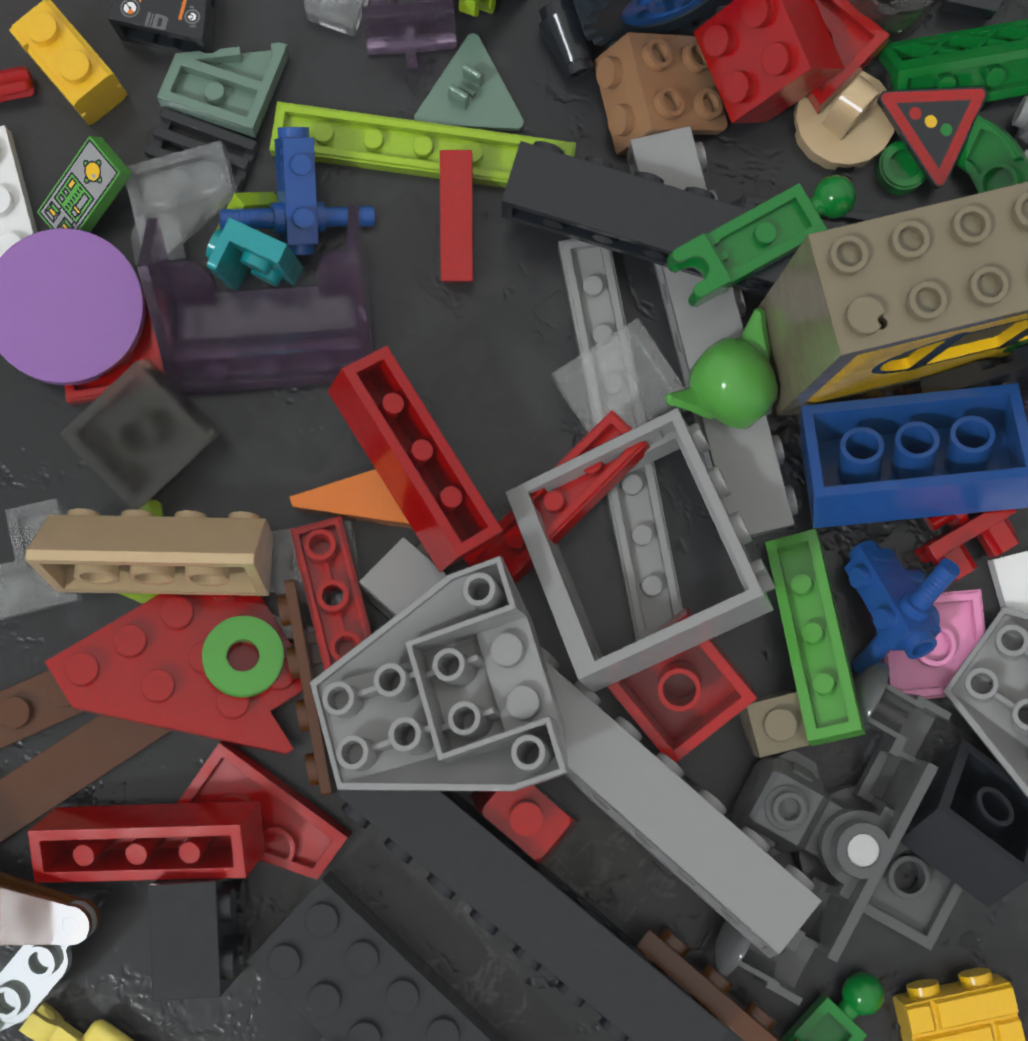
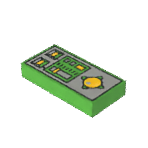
[37,136,133,233]

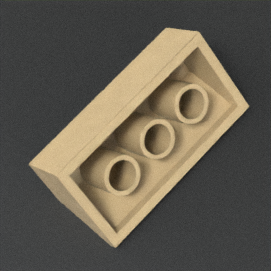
[25,508,273,596]

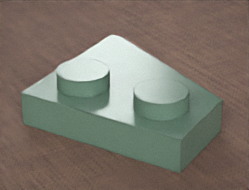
[157,42,289,138]

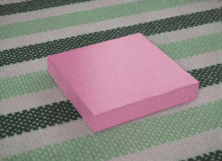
[880,589,986,699]

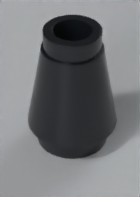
[538,0,595,79]

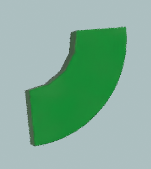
[955,116,1028,193]

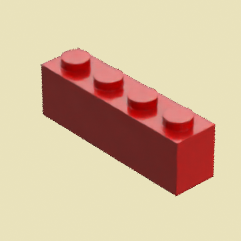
[327,346,503,572]
[28,801,265,883]

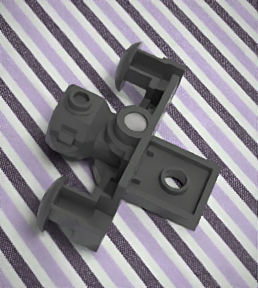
[714,663,963,1006]

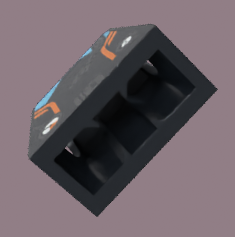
[107,0,218,53]

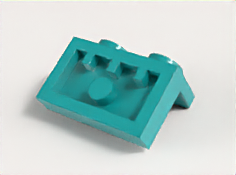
[206,217,304,291]

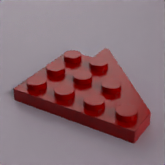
[45,594,303,755]

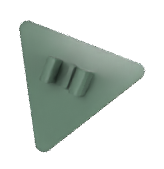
[414,33,524,131]

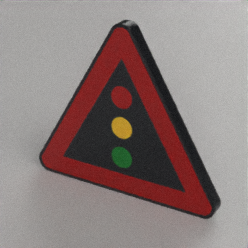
[877,87,987,189]

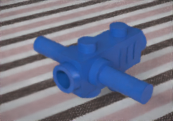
[219,127,375,255]
[844,540,961,674]

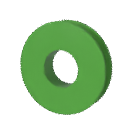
[202,616,284,698]

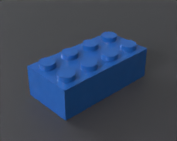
[800,383,1028,528]

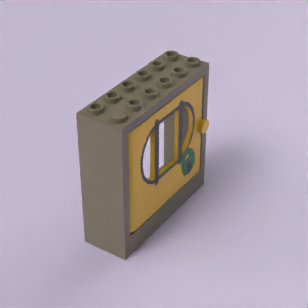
[747,182,1028,420]

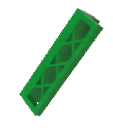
[878,19,1028,102]

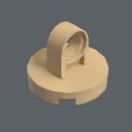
[794,71,894,170]

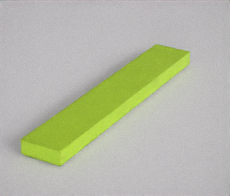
[269,101,576,188]

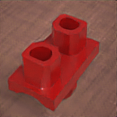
[914,509,1020,582]

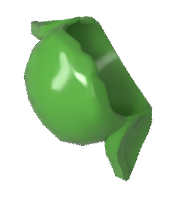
[664,307,779,429]

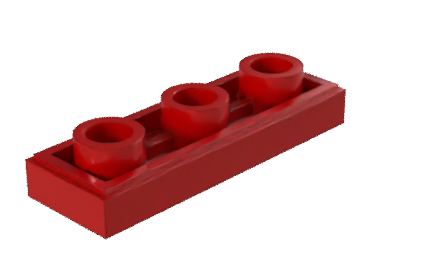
[289,516,372,671]

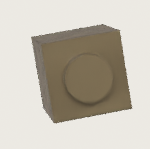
[739,691,811,758]

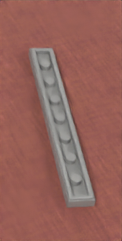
[558,239,683,642]

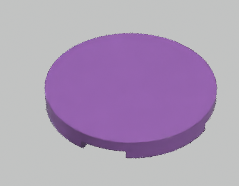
[0,228,146,386]

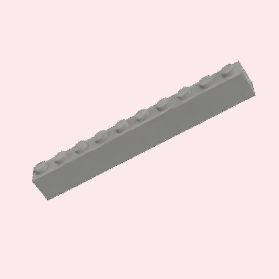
[359,537,822,958]

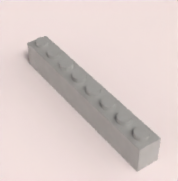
[626,126,798,537]

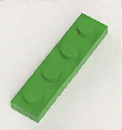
[765,529,866,746]

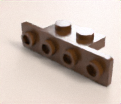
[277,579,337,796]

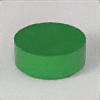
[875,141,926,195]

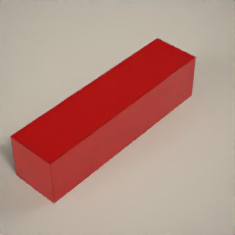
[440,150,473,283]

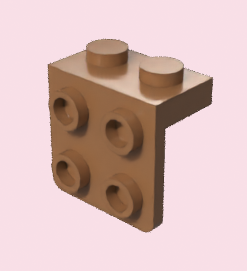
[593,32,727,155]

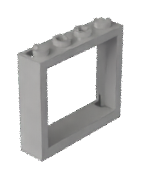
[506,408,775,692]

